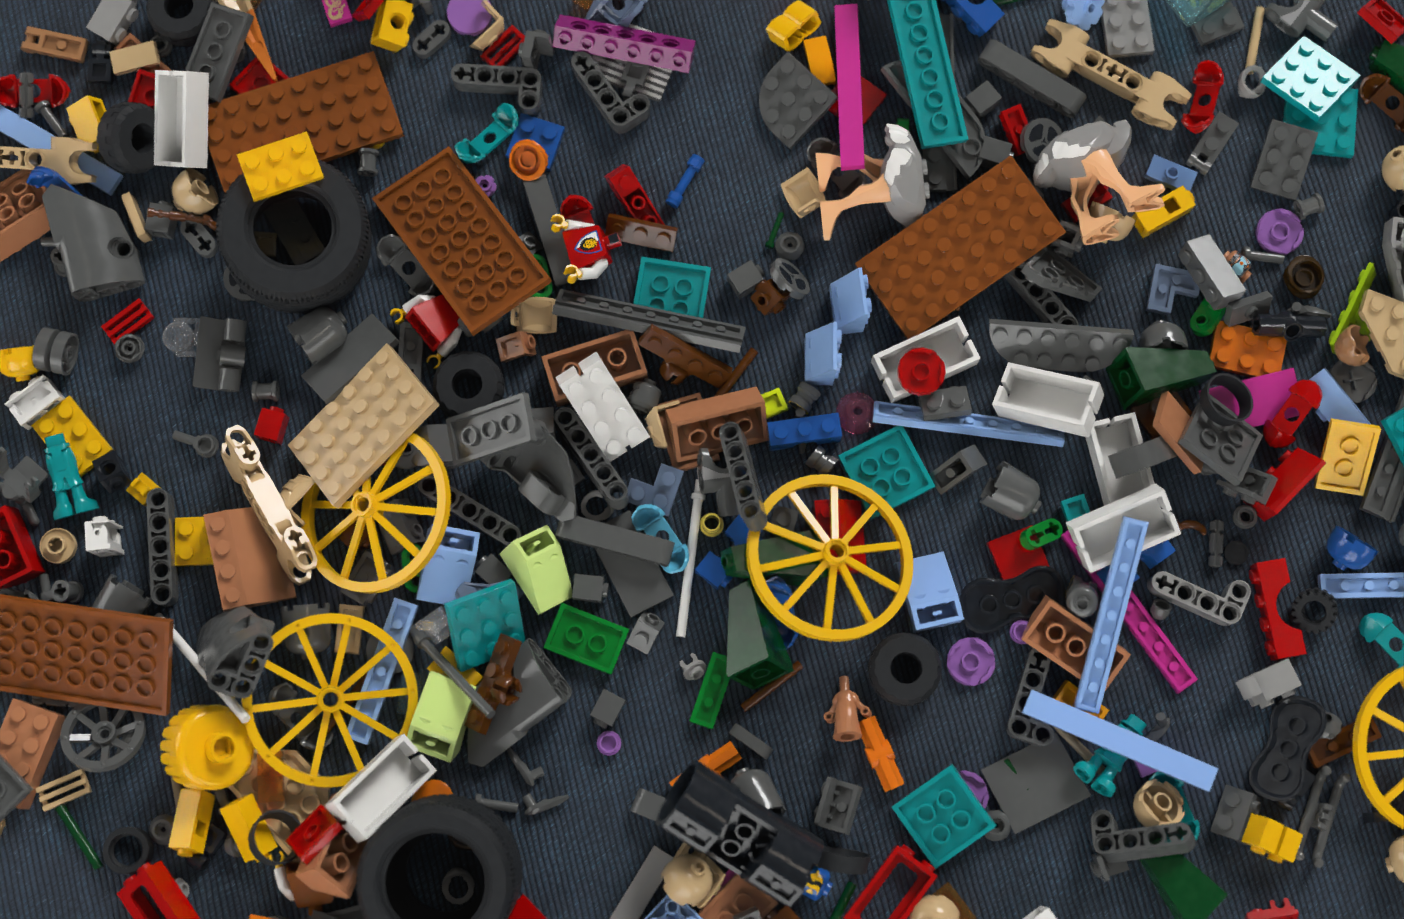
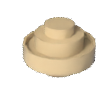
[40,528,77,564]

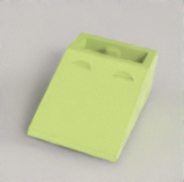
[500,525,573,615]
[407,671,477,763]

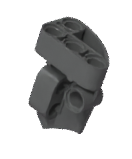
[42,184,146,302]
[480,417,576,522]
[196,606,274,698]
[468,638,572,767]

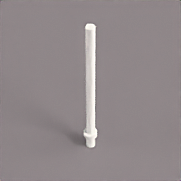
[676,479,706,638]
[154,613,251,724]

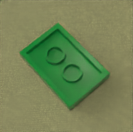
[543,603,630,675]

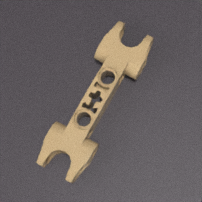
[1030,19,1192,130]
[0,136,97,185]
[221,425,317,585]

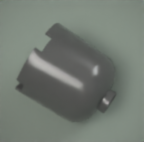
[287,306,348,365]
[980,461,1041,520]
[92,574,152,615]
[280,603,331,659]
[731,768,786,815]

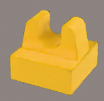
[126,472,162,507]

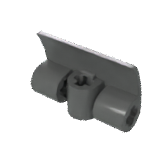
[193,316,247,392]

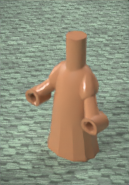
[824,676,872,742]

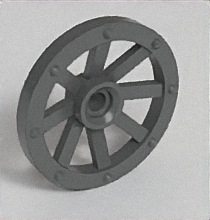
[60,703,146,772]

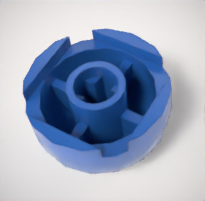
[1326,525,1378,571]

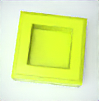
[762,388,788,419]

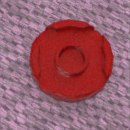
[897,347,946,396]

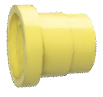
[700,513,724,537]

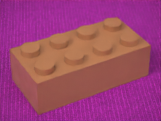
[541,330,648,407]
[0,698,67,810]

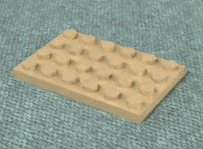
[288,343,439,509]

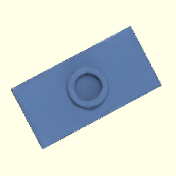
[1144,154,1198,191]

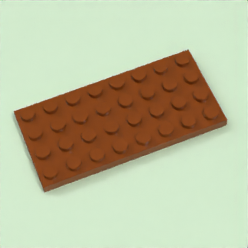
[208,51,404,193]
[372,146,552,336]
[854,155,1066,340]
[0,594,174,716]

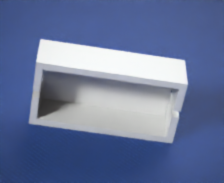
[154,70,209,168]
[871,316,980,403]
[555,352,650,462]
[992,362,1104,438]
[1085,412,1155,506]
[1066,484,1181,573]
[324,734,437,843]

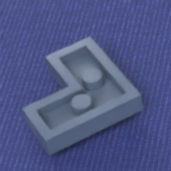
[1146,264,1200,316]
[627,463,685,516]

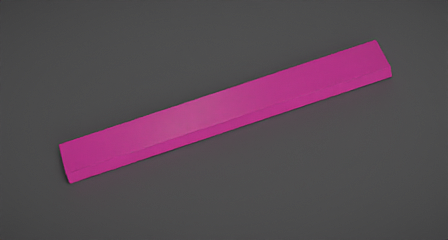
[834,4,865,171]
[1061,530,1198,694]

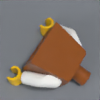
[269,851,333,916]

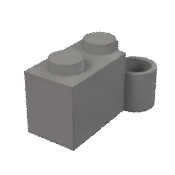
[86,0,139,46]
[1235,658,1302,709]

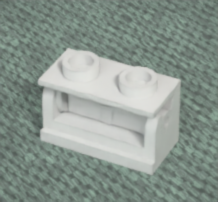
[5,375,65,430]
[84,516,124,557]

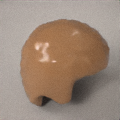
[1334,325,1370,366]

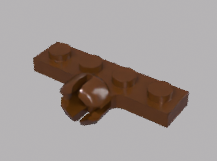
[638,324,733,388]
[464,633,522,735]

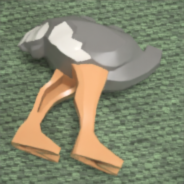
[1033,119,1165,246]
[816,124,930,241]

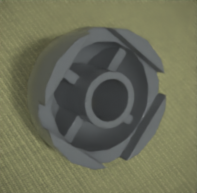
[1139,320,1188,350]

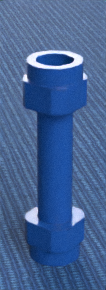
[665,154,705,209]

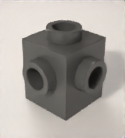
[1051,220,1084,258]

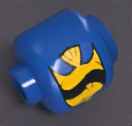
[802,864,833,901]

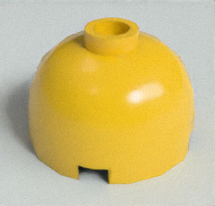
[0,345,40,382]

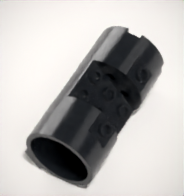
[656,760,824,906]

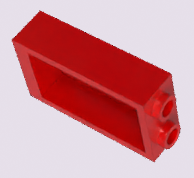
[842,844,938,919]
[117,861,200,919]

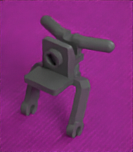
[0,447,49,526]

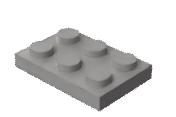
[1101,0,1155,58]

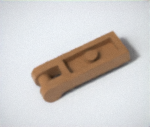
[20,26,89,63]

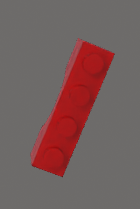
[1249,558,1307,661]

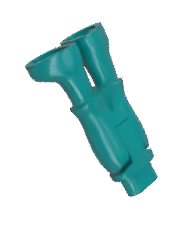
[44,433,99,520]
[1073,714,1147,797]

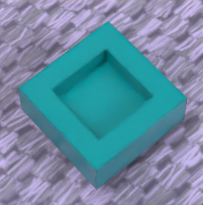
[1060,494,1090,522]

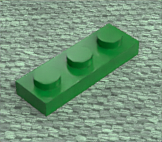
[689,652,730,730]

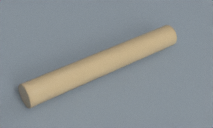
[1245,7,1265,74]

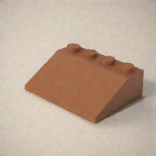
[0,169,50,263]
[203,507,297,612]

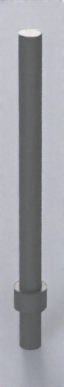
[409,624,496,719]

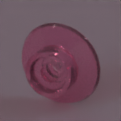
[836,392,876,434]

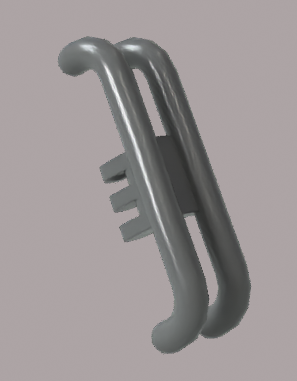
[1295,766,1351,868]

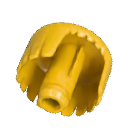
[160,705,255,790]

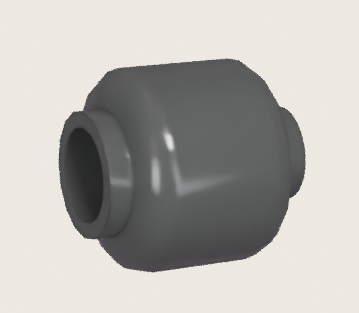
[627,378,662,415]
[1066,582,1099,618]

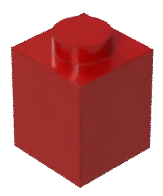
[254,406,290,445]

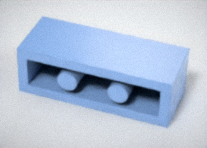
[1309,367,1371,424]

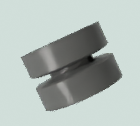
[32,327,79,376]

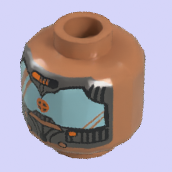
[1224,251,1252,284]

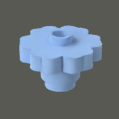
[1062,0,1105,30]

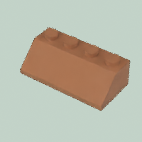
[665,386,769,463]
[1021,595,1131,691]
[295,792,373,899]

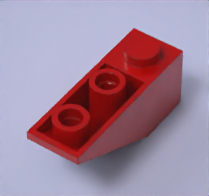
[604,164,665,225]

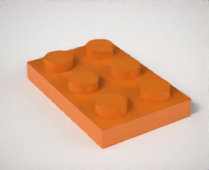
[1209,321,1287,378]

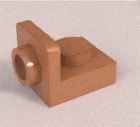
[496,331,536,362]

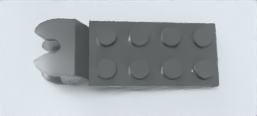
[411,392,537,469]

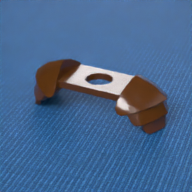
[1359,73,1404,133]

